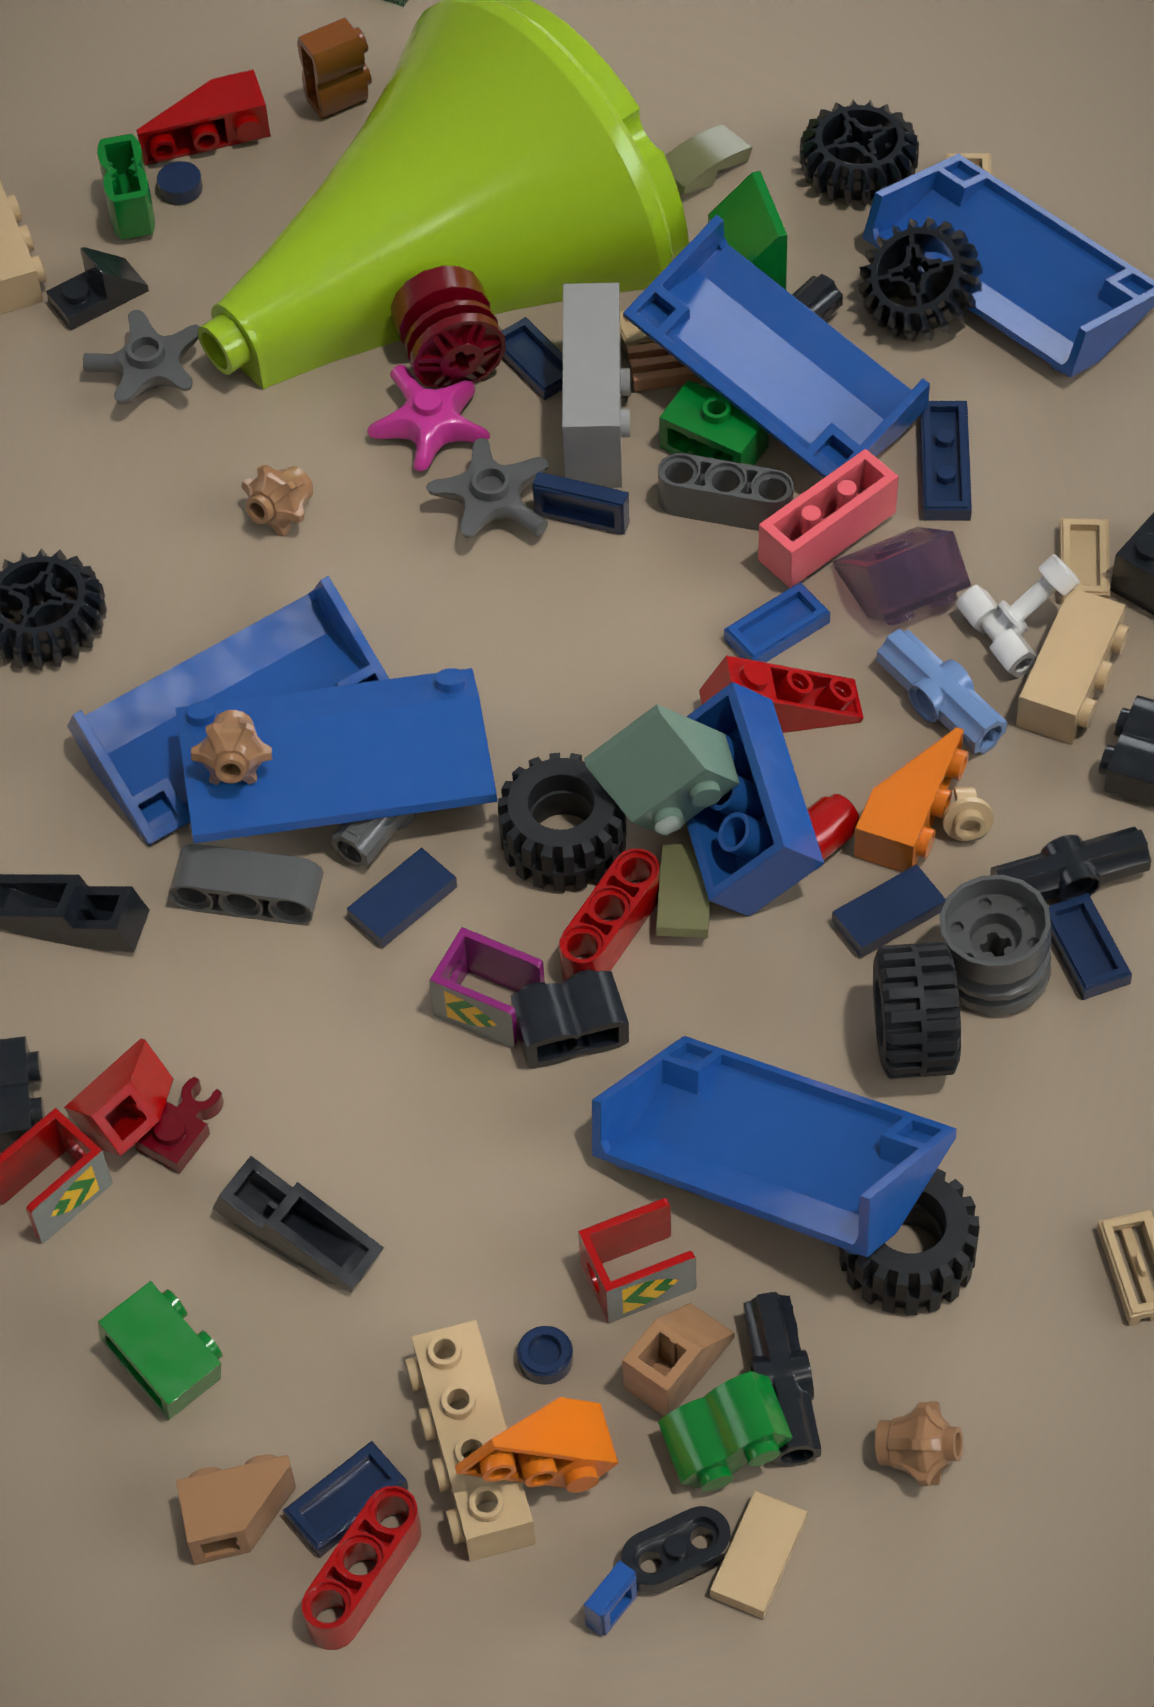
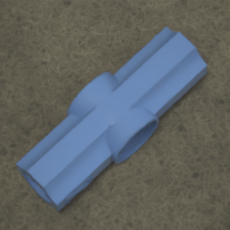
[876,628,1007,754]

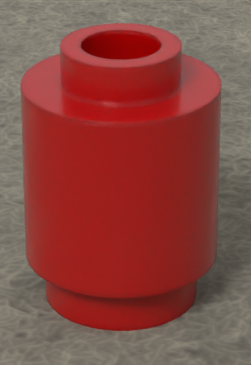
[807,794,860,860]

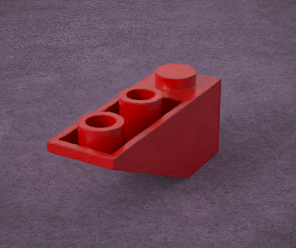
[136,69,271,166]
[699,655,864,733]

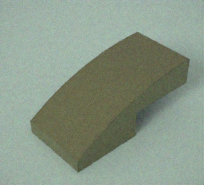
[665,124,752,195]
[656,843,711,938]

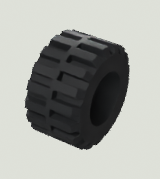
[498,752,627,892]
[873,942,961,1079]
[839,1168,980,1316]

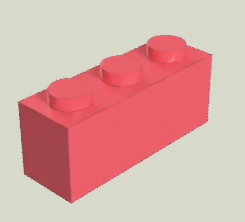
[758,449,899,588]

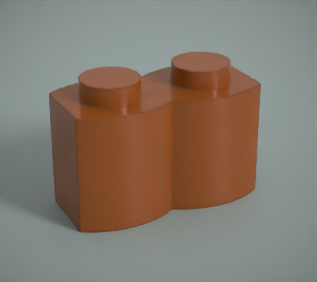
[297,17,372,119]

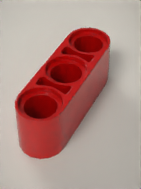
[559,848,660,981]
[302,1486,421,1650]

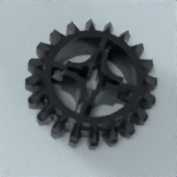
[799,99,919,207]
[859,216,983,342]
[0,548,107,671]

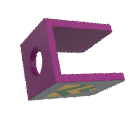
[429,927,545,1048]

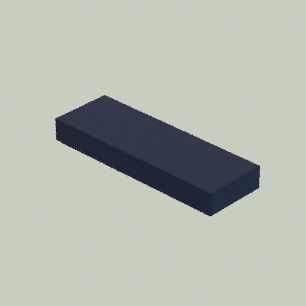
[920,401,972,521]

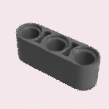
[658,453,794,531]
[168,844,324,925]

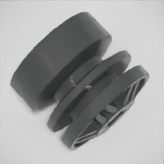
[940,875,1051,1015]

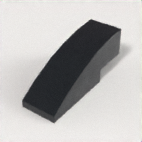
[0,874,150,952]
[213,1156,384,1292]

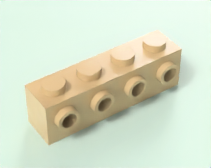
[405,1320,536,1561]

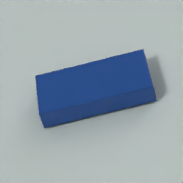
[724,582,831,662]

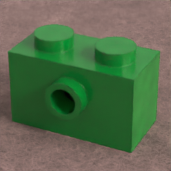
[659,380,769,465]
[98,1280,223,1420]

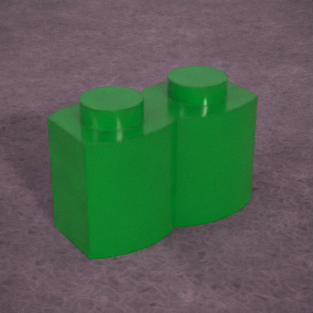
[97,133,155,240]
[658,1371,793,1492]

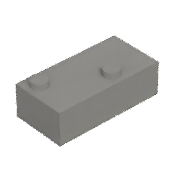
[562,283,631,488]

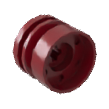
[390,266,506,390]

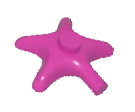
[367,365,490,471]

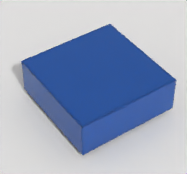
[584,1560,637,1637]

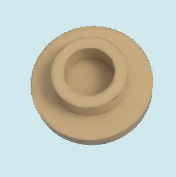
[942,787,994,841]

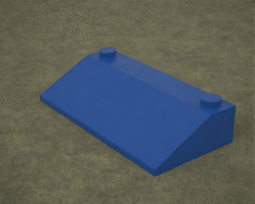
[862,153,1154,378]
[623,215,930,478]
[67,575,389,846]
[175,668,497,844]
[592,1036,957,1257]

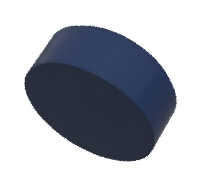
[157,161,203,204]
[517,1326,573,1385]

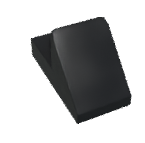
[46,247,149,331]

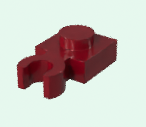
[135,1077,224,1174]

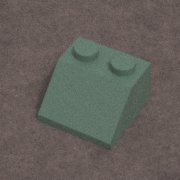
[584,704,740,836]

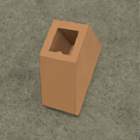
[622,1303,735,1416]
[176,1454,296,1565]

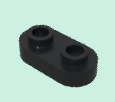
[621,1506,731,1594]

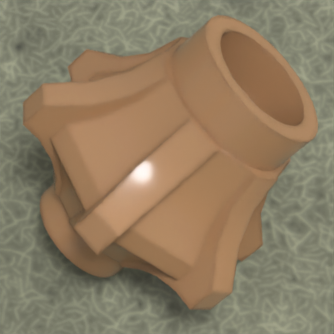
[241,465,313,536]
[191,710,272,785]
[875,1401,963,1486]

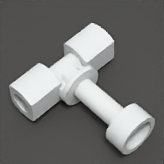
[955,554,1080,678]

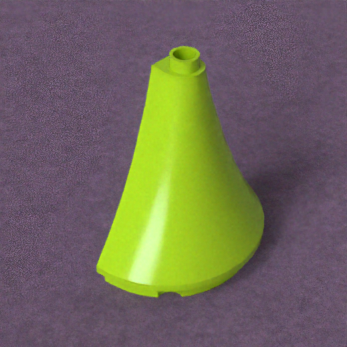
[197,0,689,390]

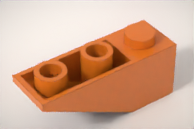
[854,727,969,872]
[455,1397,619,1493]

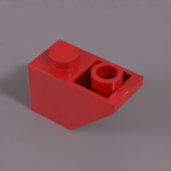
[64,1038,174,1156]

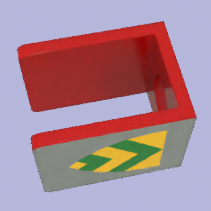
[0,1108,113,1243]
[578,1198,697,1324]

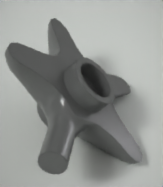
[83,310,200,404]
[426,438,548,538]

